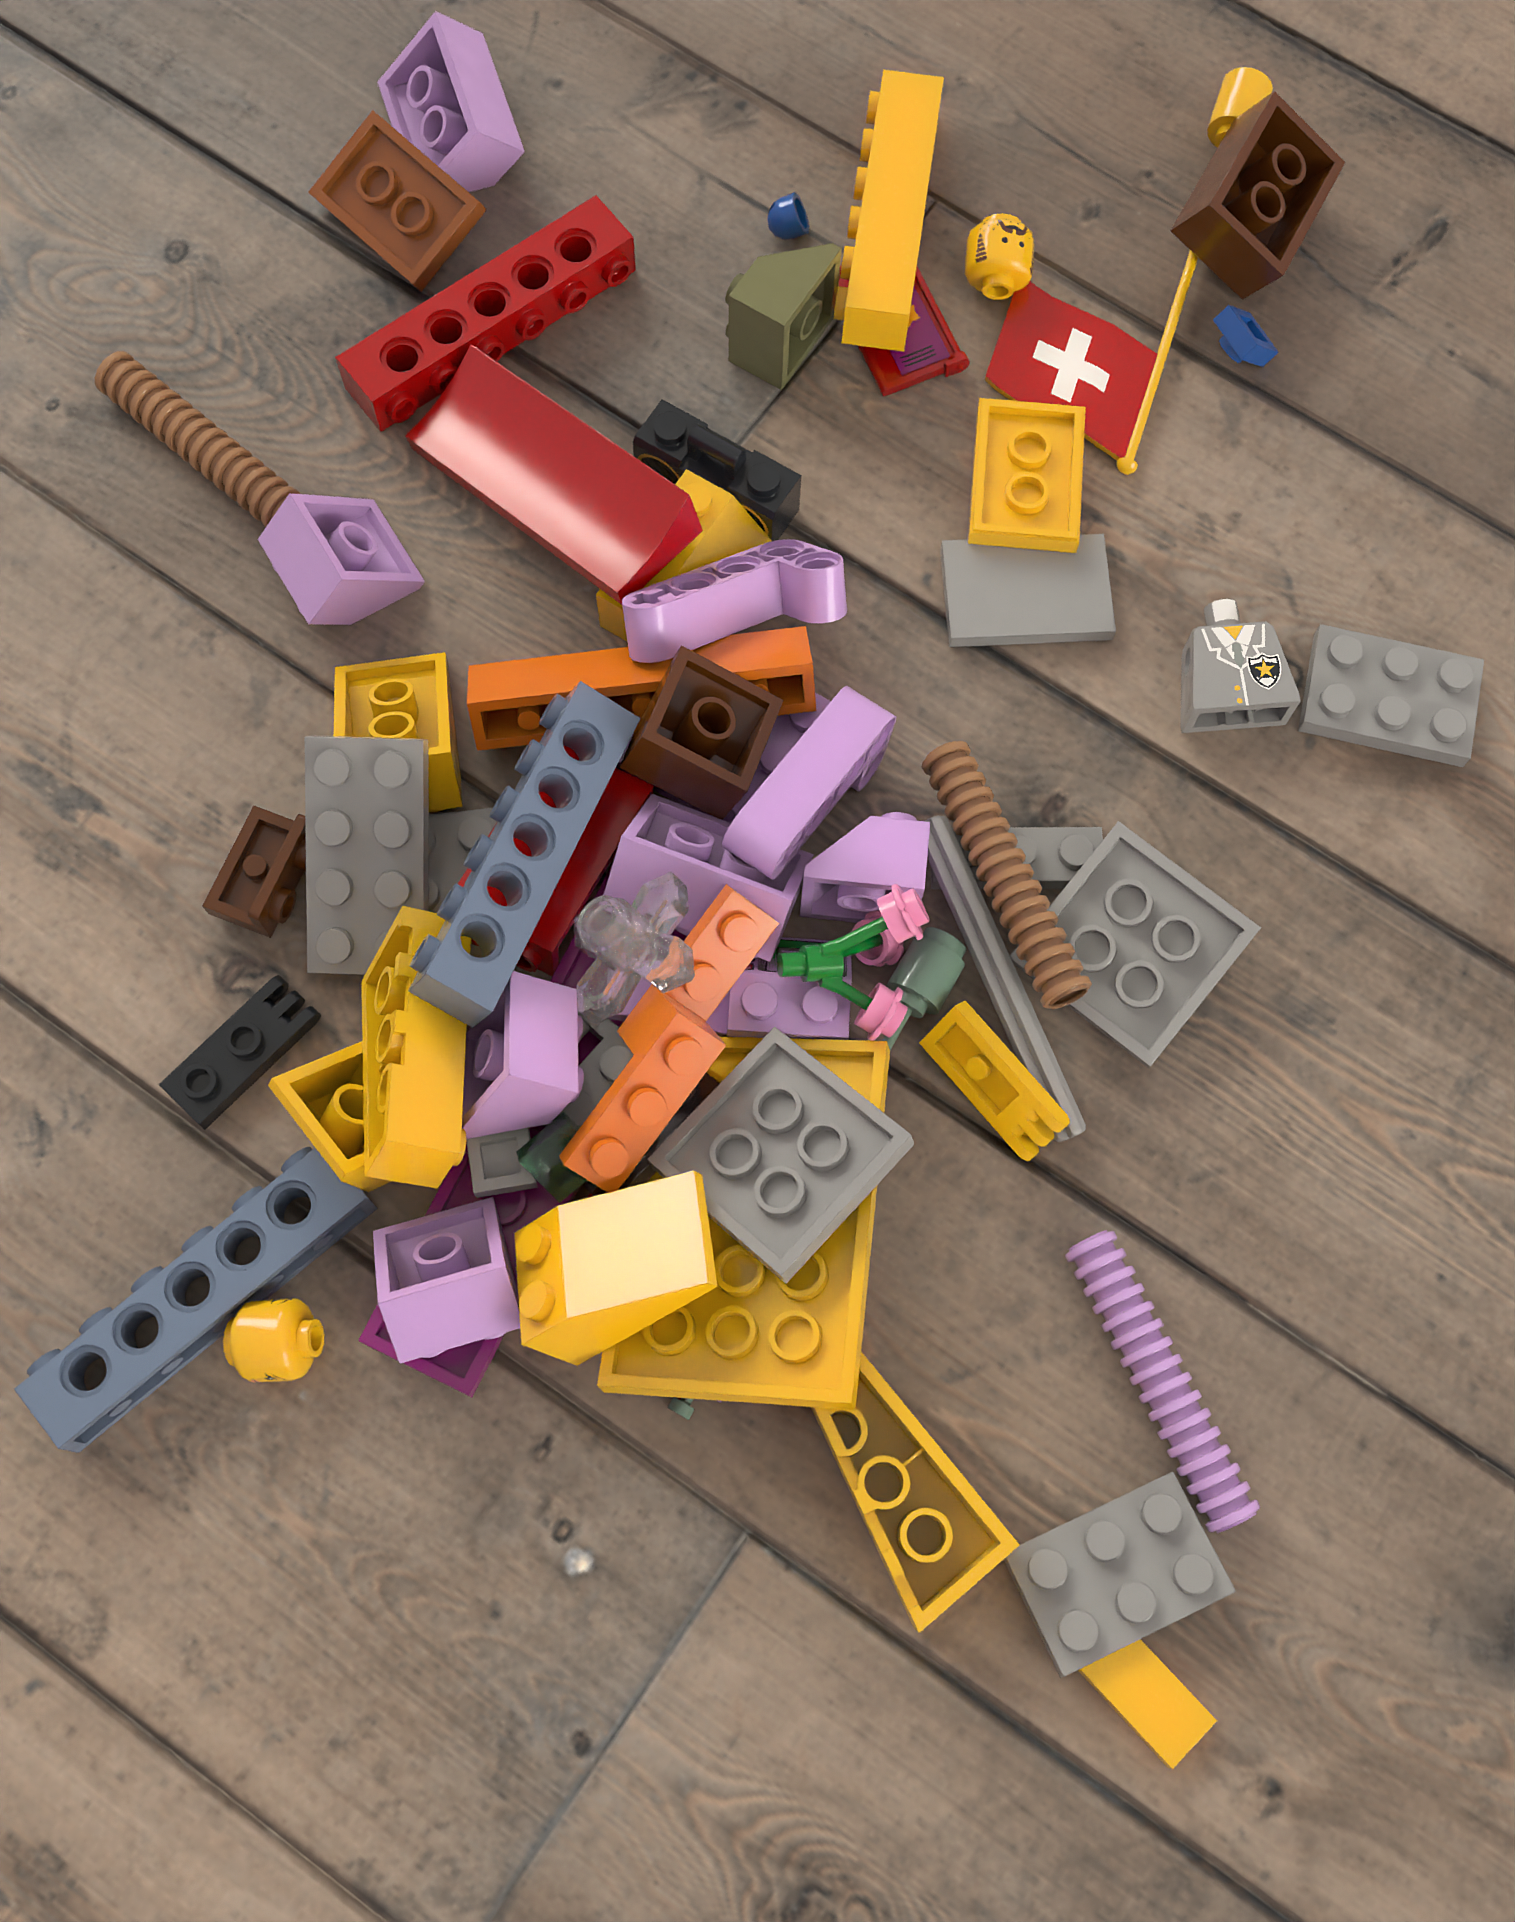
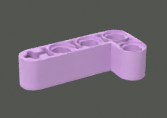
[622,539,847,663]
[722,686,896,880]

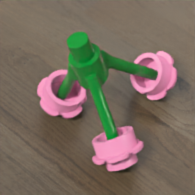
[777,884,930,1041]

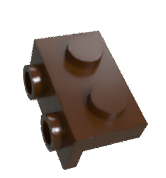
[202,805,306,938]

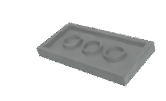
[304,735,429,975]

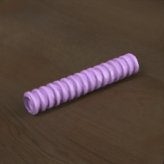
[1065,1230,1260,1533]

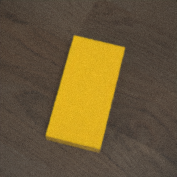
[1078,1639,1217,1769]

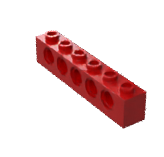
[335,195,636,432]

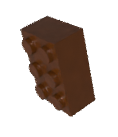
[1170,91,1346,300]

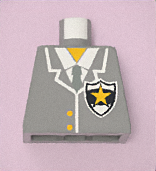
[1180,599,1301,733]

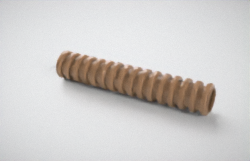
[95,351,300,527]
[921,741,1092,1009]

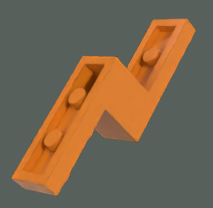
[559,884,779,1193]

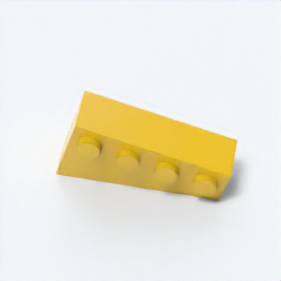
[361,906,471,1188]
[811,1352,1019,1633]

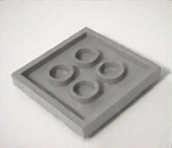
[1010,821,1261,1068]
[647,1027,914,1284]

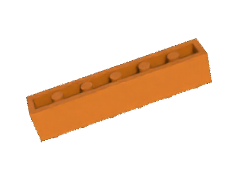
[467,626,817,751]

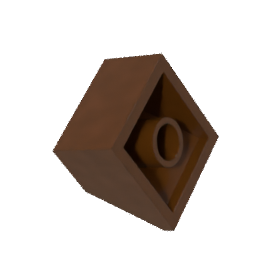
[619,645,783,820]

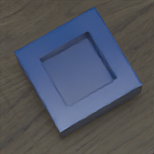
[1213,305,1279,367]

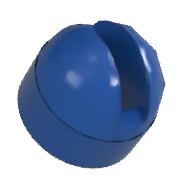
[767,192,809,240]

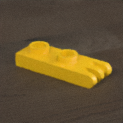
[919,1000,1070,1161]

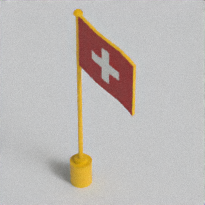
[985,67,1273,475]

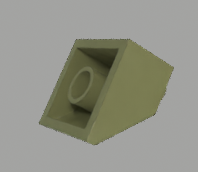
[725,243,842,390]

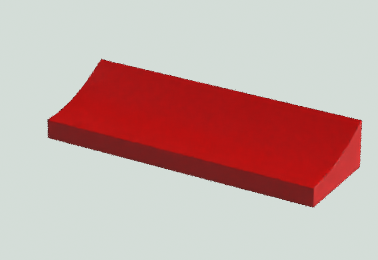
[405,344,703,605]

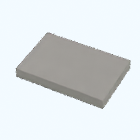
[940,534,1116,647]

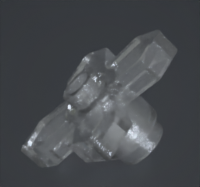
[574,872,695,1024]

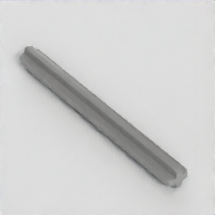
[925,815,1086,1142]

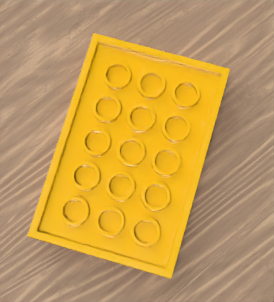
[597,1037,890,1410]

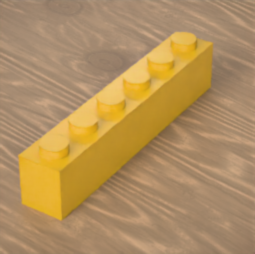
[834,69,944,352]

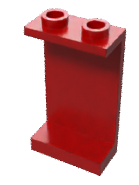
[458,746,654,976]

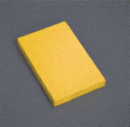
[968,398,1086,553]

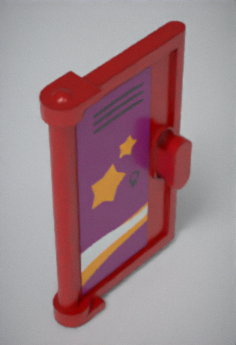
[839,265,970,396]

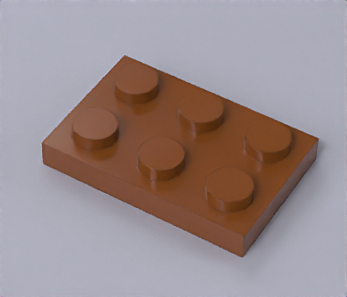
[308,110,487,292]

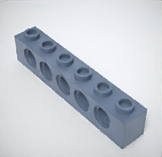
[408,681,640,1028]
[14,1147,378,1453]

